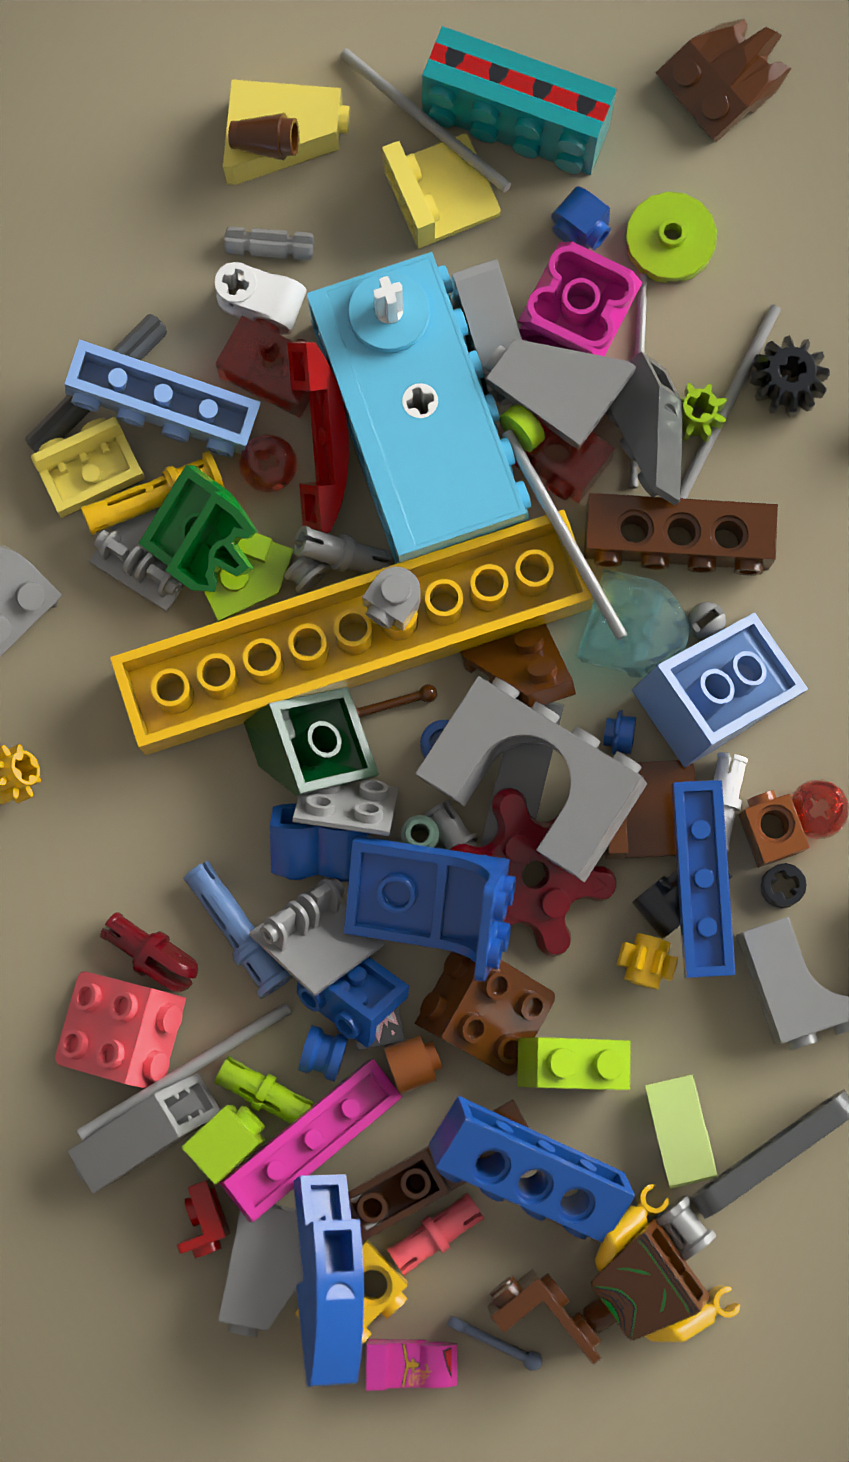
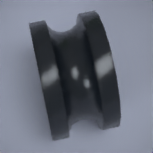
[760,863,807,908]

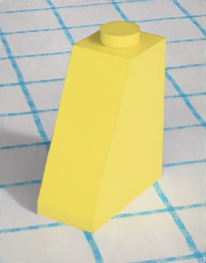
[223,80,350,185]

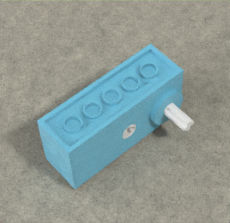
[307,252,531,564]

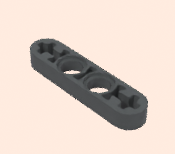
[691,1089,849,1219]

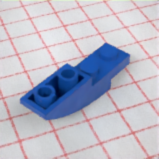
[293,1174,364,1387]

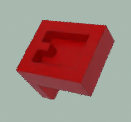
[177,1179,231,1259]

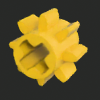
[0,744,41,805]
[616,933,679,990]

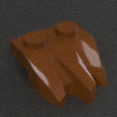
[655,19,791,142]

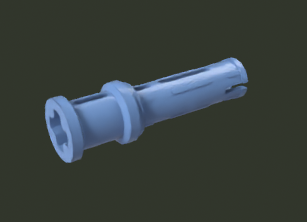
[183,861,293,999]

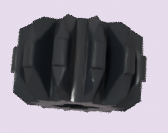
[749,335,830,417]

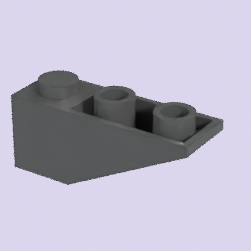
[605,351,683,505]

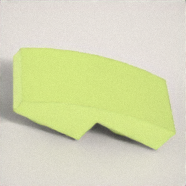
[645,1074,718,1189]

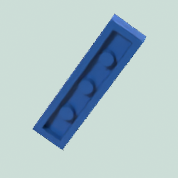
[671,780,735,978]

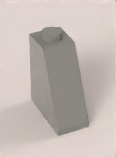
[451,259,522,406]
[485,339,636,450]
[68,1072,221,1194]
[218,1205,303,1337]

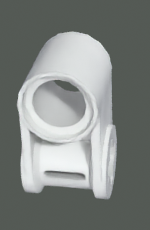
[214,262,307,335]

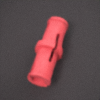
[386,1193,484,1276]

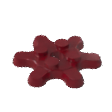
[450,788,617,957]

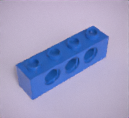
[428,1096,635,1243]

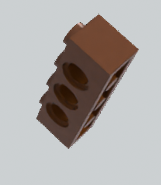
[584,493,778,576]

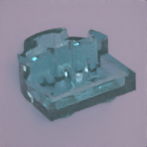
[577,569,689,678]

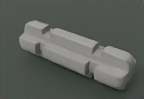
[224,226,314,260]

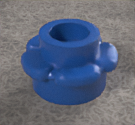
[603,710,636,756]

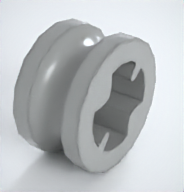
[284,556,331,595]

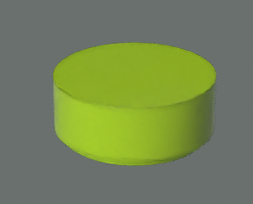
[500,404,545,452]

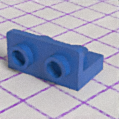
[296,957,410,1048]

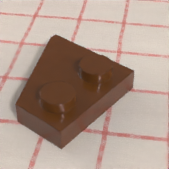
[460,623,576,708]

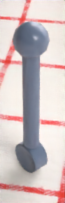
[447,1315,543,1371]

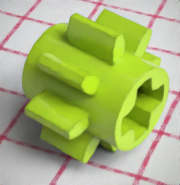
[680,383,726,442]

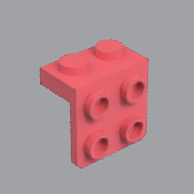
[55,971,186,1088]

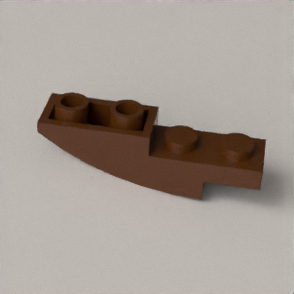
[348,1099,529,1241]

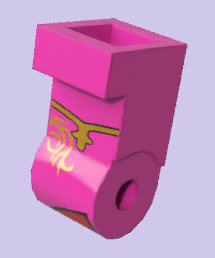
[366,1339,458,1391]

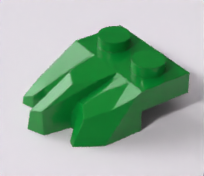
[138,465,257,592]

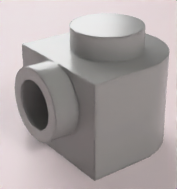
[362,567,420,631]

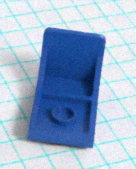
[344,836,516,982]

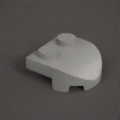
[0,545,63,657]

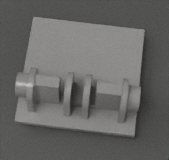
[89,507,185,612]
[292,779,399,836]
[249,878,386,996]

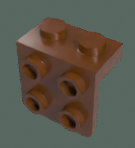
[604,757,695,860]
[414,952,555,1076]
[487,1269,601,1365]

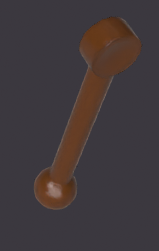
[356,684,437,718]

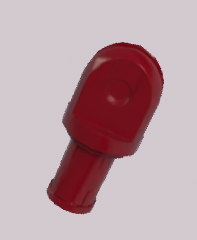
[100,912,199,992]

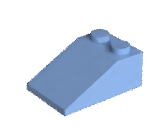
[632,613,808,768]

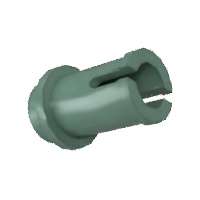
[401,815,439,848]

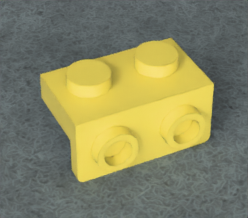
[31,417,145,518]

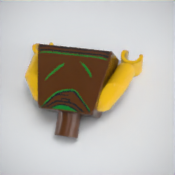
[583,1184,740,1343]

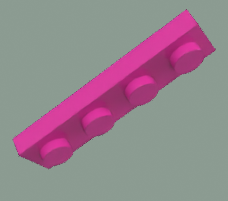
[219,1059,402,1222]

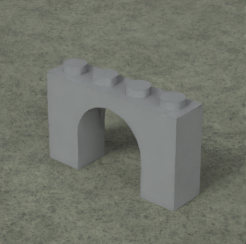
[415,676,647,883]
[736,917,849,1050]

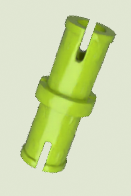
[214,1056,314,1124]

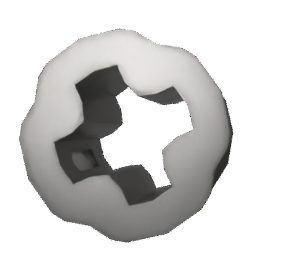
[653,1195,717,1260]

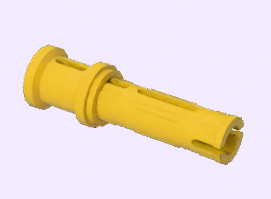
[80,451,224,535]

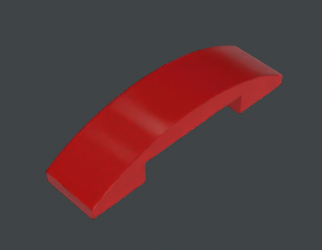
[287,342,349,533]

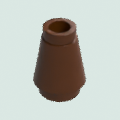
[228,113,299,160]

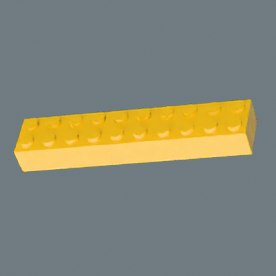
[110,509,594,756]

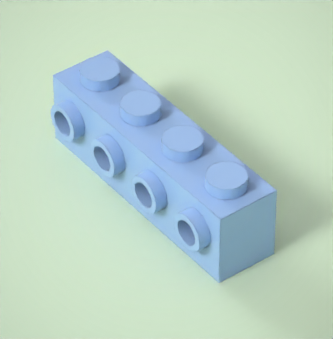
[64,339,261,457]

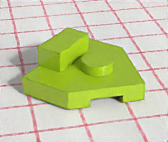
[204,533,294,622]

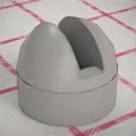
[687,602,726,641]

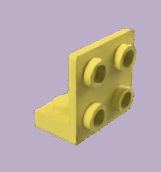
[382,134,501,249]

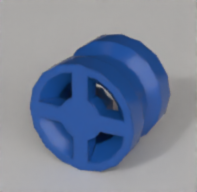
[298,1025,349,1082]

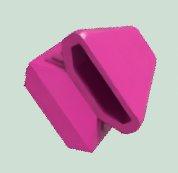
[518,241,642,356]

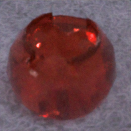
[239,434,298,493]
[791,779,849,839]

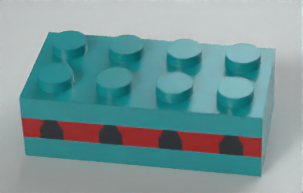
[422,26,617,175]

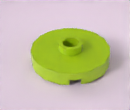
[626,191,717,283]

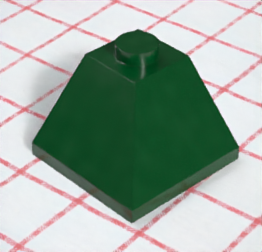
[243,687,379,796]

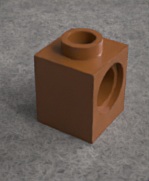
[738,790,810,868]

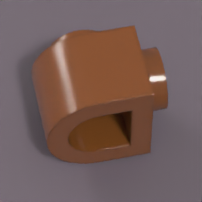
[384,1035,443,1094]

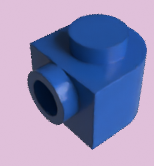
[551,186,611,250]

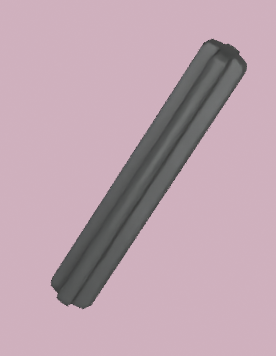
[25,314,167,453]

